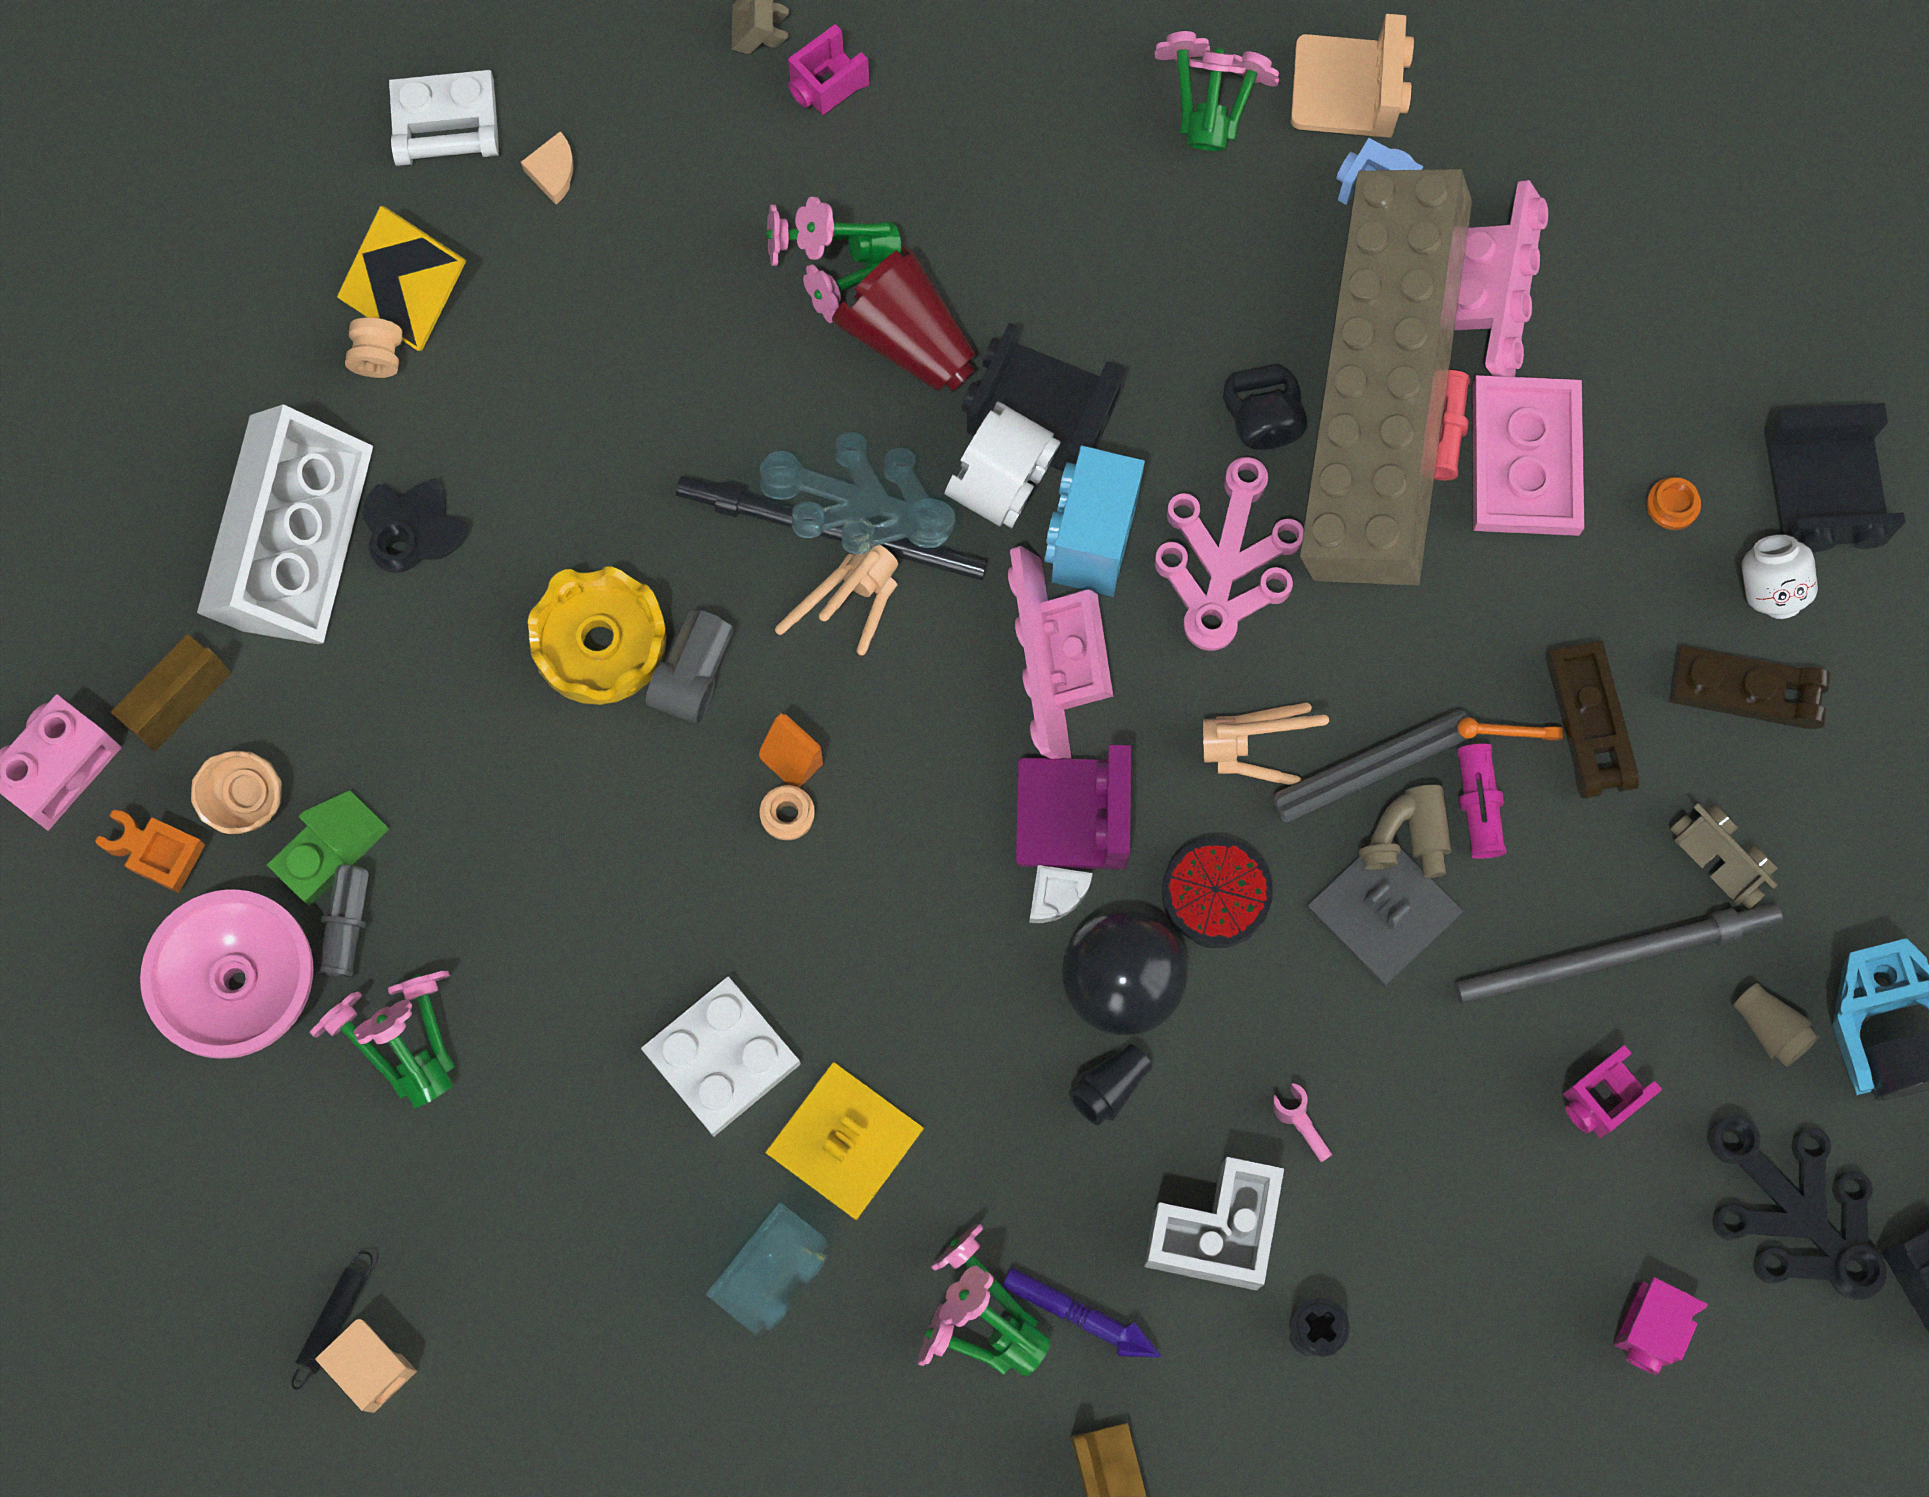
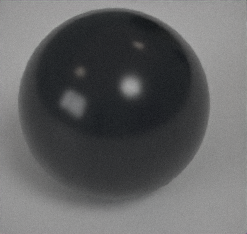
[1062,910,1188,1035]

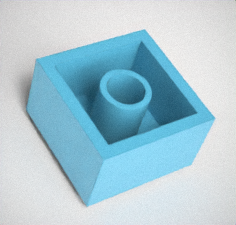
[1044,446,1145,597]

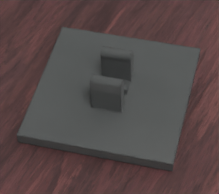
[1307,840,1464,987]

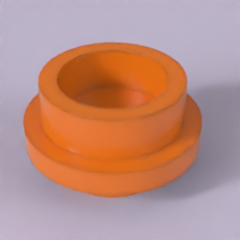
[1646,477,1701,530]

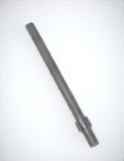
[1455,903,1783,1004]

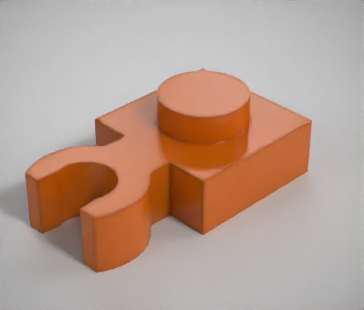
[95,810,205,893]

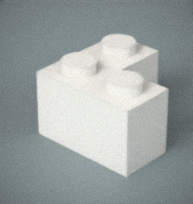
[1144,1157,1284,1291]

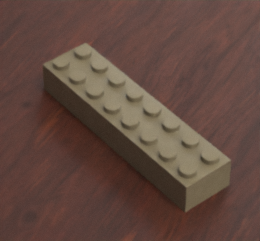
[1300,169,1472,586]

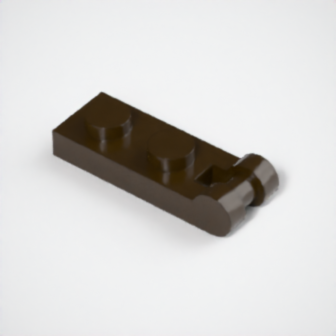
[1546,641,1639,799]
[1669,645,1831,729]

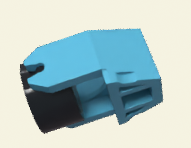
[1832,938,1929,1100]

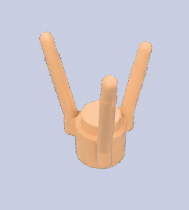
[775,540,898,656]
[1203,702,1329,786]

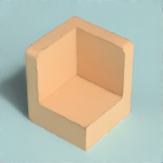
[315,1319,417,1413]

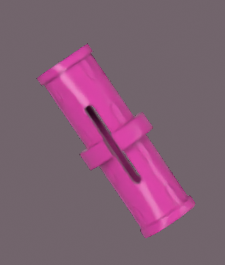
[1457,744,1507,859]

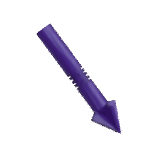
[1002,1267,1161,1358]

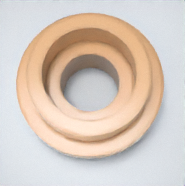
[759,785,815,840]

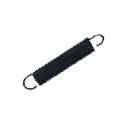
[291,1251,373,1390]

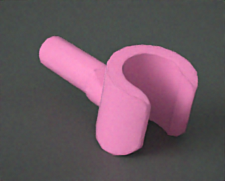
[1273,1083,1332,1162]

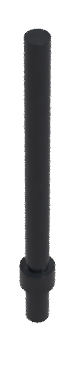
[676,476,988,581]

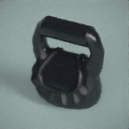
[1223,364,1308,450]

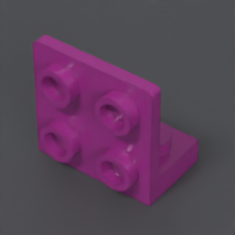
[1016,745,1131,870]

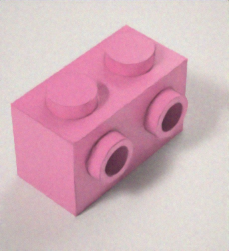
[0,694,122,831]

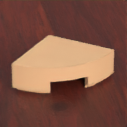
[521,131,573,205]

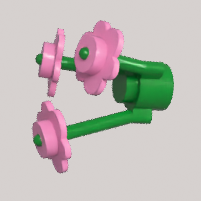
[1154,31,1279,152]

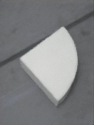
[1029,865,1093,923]

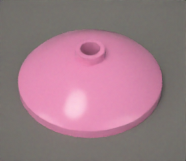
[140,890,314,1059]

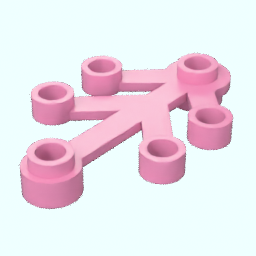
[1154,457,1304,651]

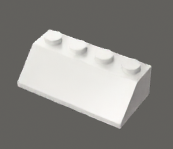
[197,405,373,644]

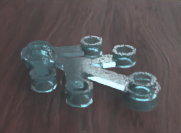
[760,432,956,554]

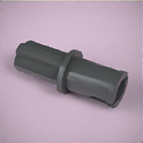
[316,865,369,978]

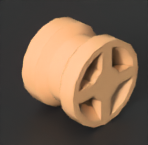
[345,318,402,378]

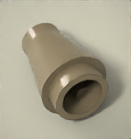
[1733,983,1820,1067]

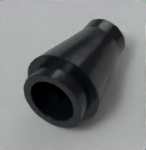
[1069,1044,1152,1125]

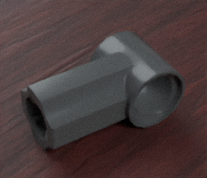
[645,610,733,725]

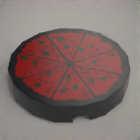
[1162,838,1273,948]

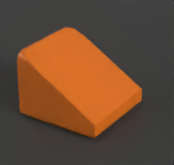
[759,713,823,788]

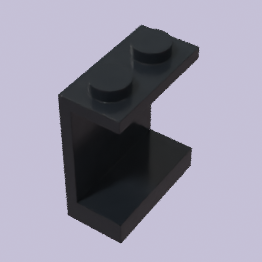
[961,323,1126,472]
[1764,403,1906,553]

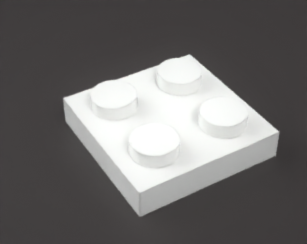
[641,976,801,1137]

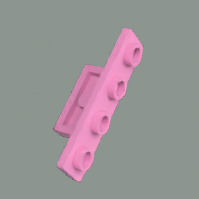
[1454,180,1548,377]
[1008,546,1113,759]

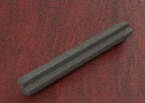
[1272,709,1468,822]

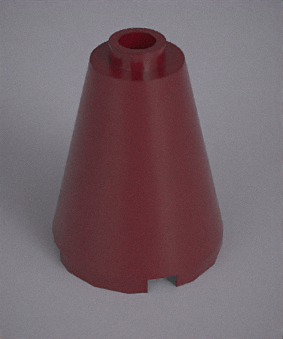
[832,245,976,392]

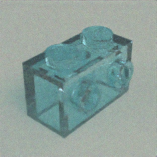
[706,1202,828,1336]

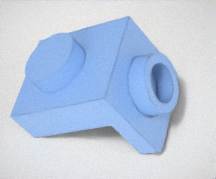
[1336,138,1423,205]

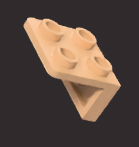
[1291,14,1414,138]

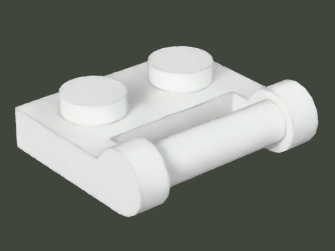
[389,70,499,166]

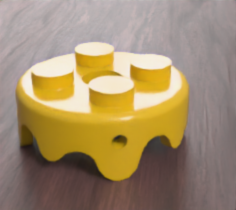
[528,566,667,705]

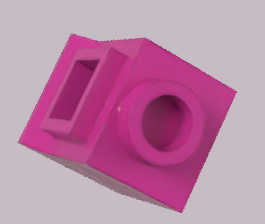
[788,24,869,116]
[1563,1045,1662,1138]
[1613,1277,1708,1375]

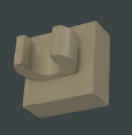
[731,0,789,55]

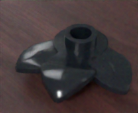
[363,479,468,573]

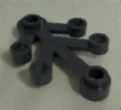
[1709,1116,1887,1300]

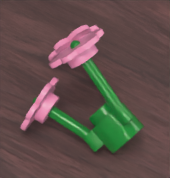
[766,197,901,323]
[309,971,455,1109]
[917,1224,1051,1377]

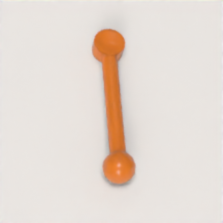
[1457,717,1563,740]

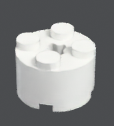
[944,401,1061,528]

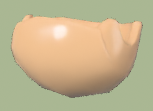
[191,750,282,834]

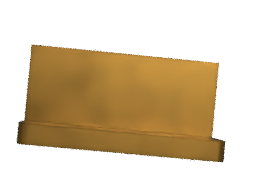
[111,633,232,752]
[1070,1423,1146,1497]

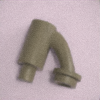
[1358,785,1452,878]

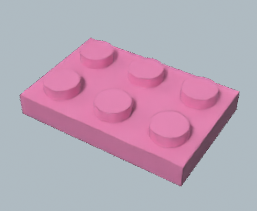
[1472,375,1584,536]

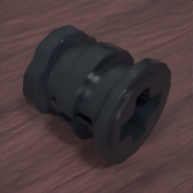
[1288,1297,1350,1357]

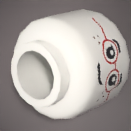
[1742,535,1818,619]

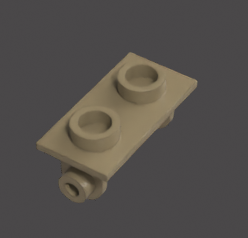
[1670,803,1778,910]

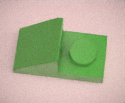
[267,790,389,907]

